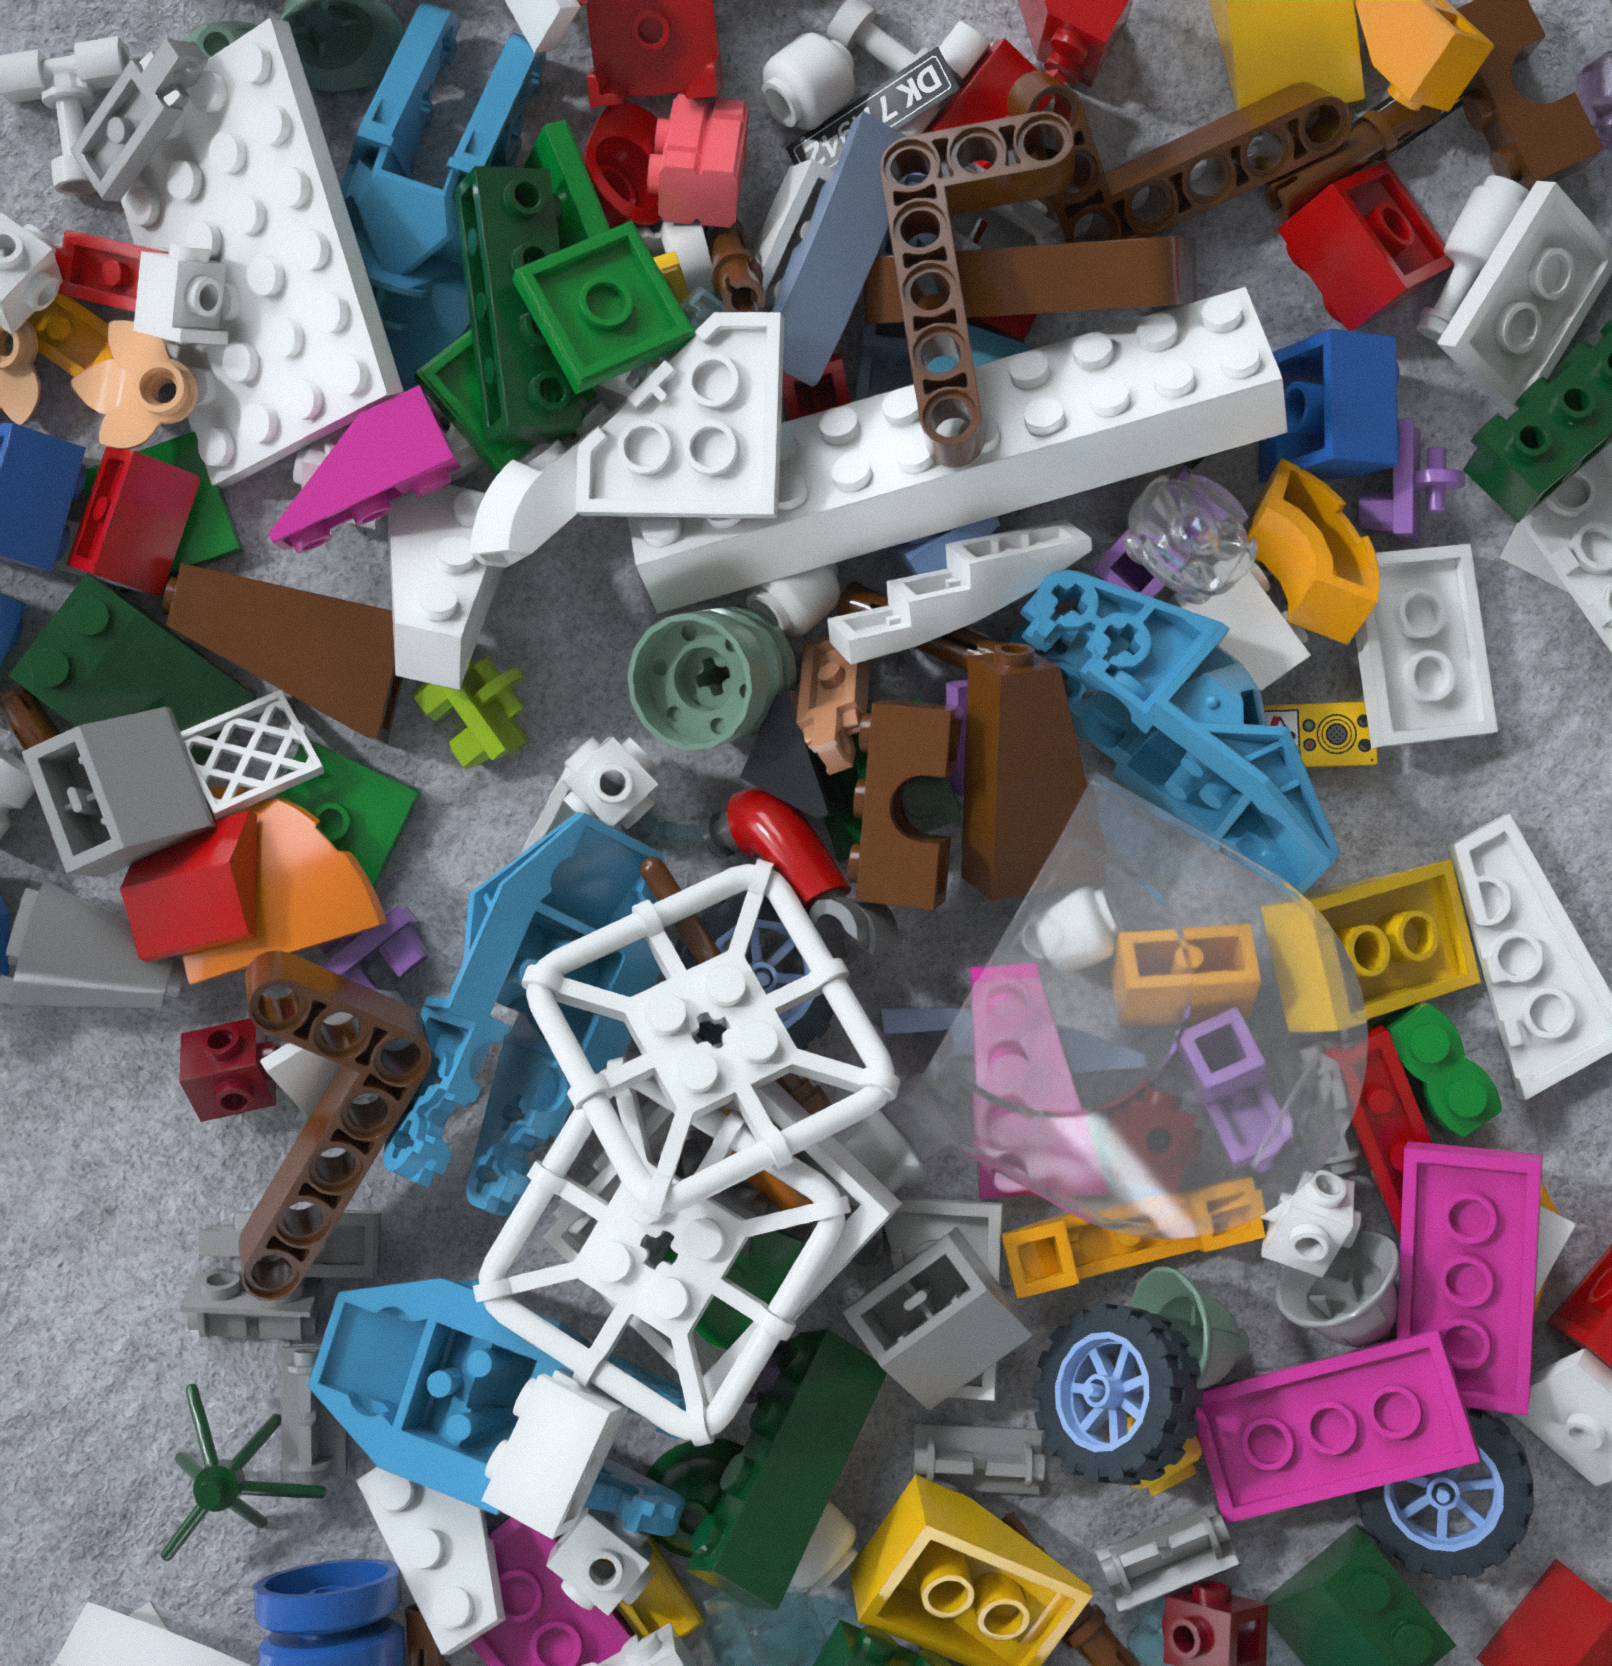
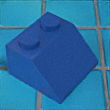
[1259,329,1400,483]
[0,423,87,571]

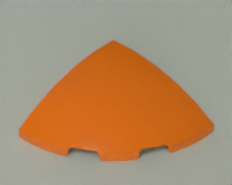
[182,785,388,985]

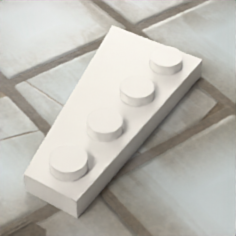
[1448,814,1612,1100]

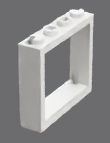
[543,1042,903,1404]

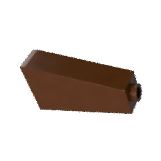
[163,563,403,744]
[961,643,1106,901]

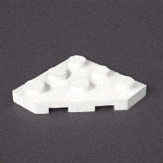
[576,312,785,518]

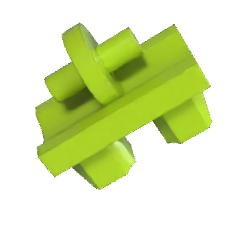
[414,657,531,769]

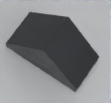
[740,690,850,819]

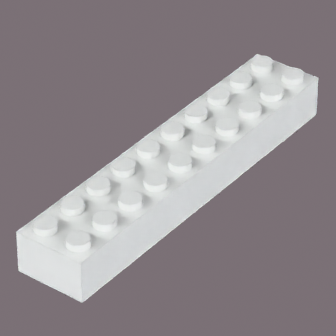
[627,287,1288,614]

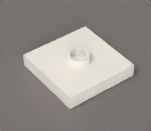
[1511,1348,1612,1487]

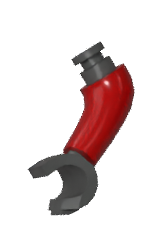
[701,787,898,959]

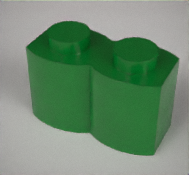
[1372,1003,1502,1137]

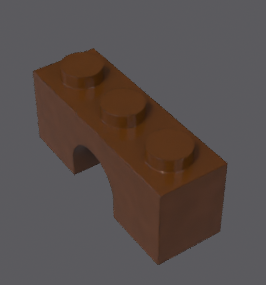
[1456,0,1604,191]
[848,699,963,910]

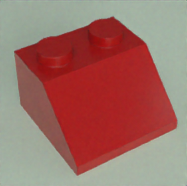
[1018,0,1133,87]
[1277,160,1454,331]

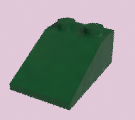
[8,573,258,766]

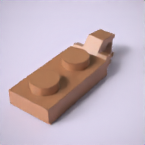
[796,635,870,775]

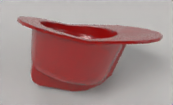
[582,102,661,229]

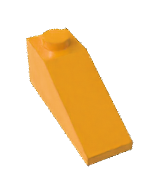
[1354,0,1495,112]

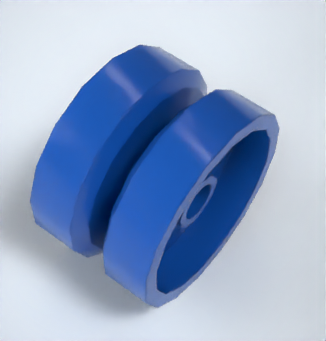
[253,1559,407,1666]

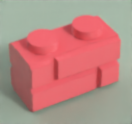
[647,94,749,228]

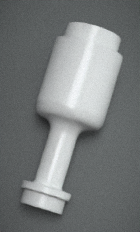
[1416,175,1530,342]

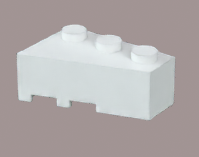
[387,485,503,690]

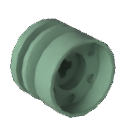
[627,605,797,751]

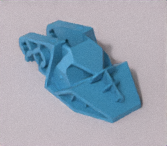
[340,2,547,392]
[1007,570,1340,896]
[383,812,664,1217]
[308,1277,686,1536]

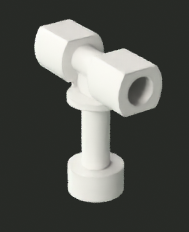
[826,0,990,136]
[0,36,131,195]

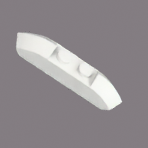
[470,361,669,568]

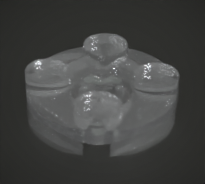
[1124,473,1257,605]

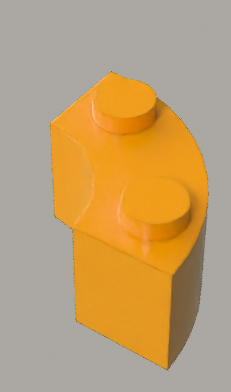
[1241,459,1380,645]

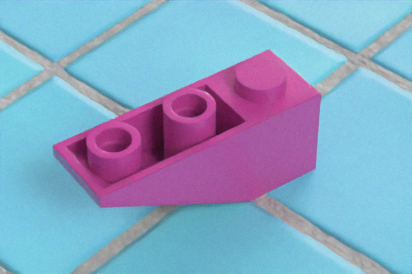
[268,385,462,553]

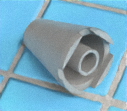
[0,877,186,1008]

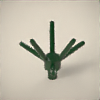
[161,1383,327,1561]

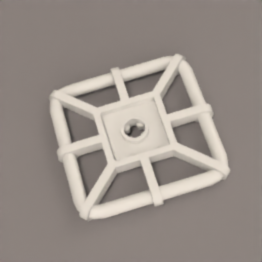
[521,859,901,1218]
[473,1056,851,1447]

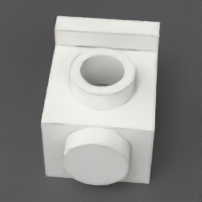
[133,242,229,345]

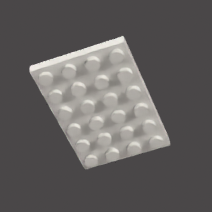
[121,18,404,488]

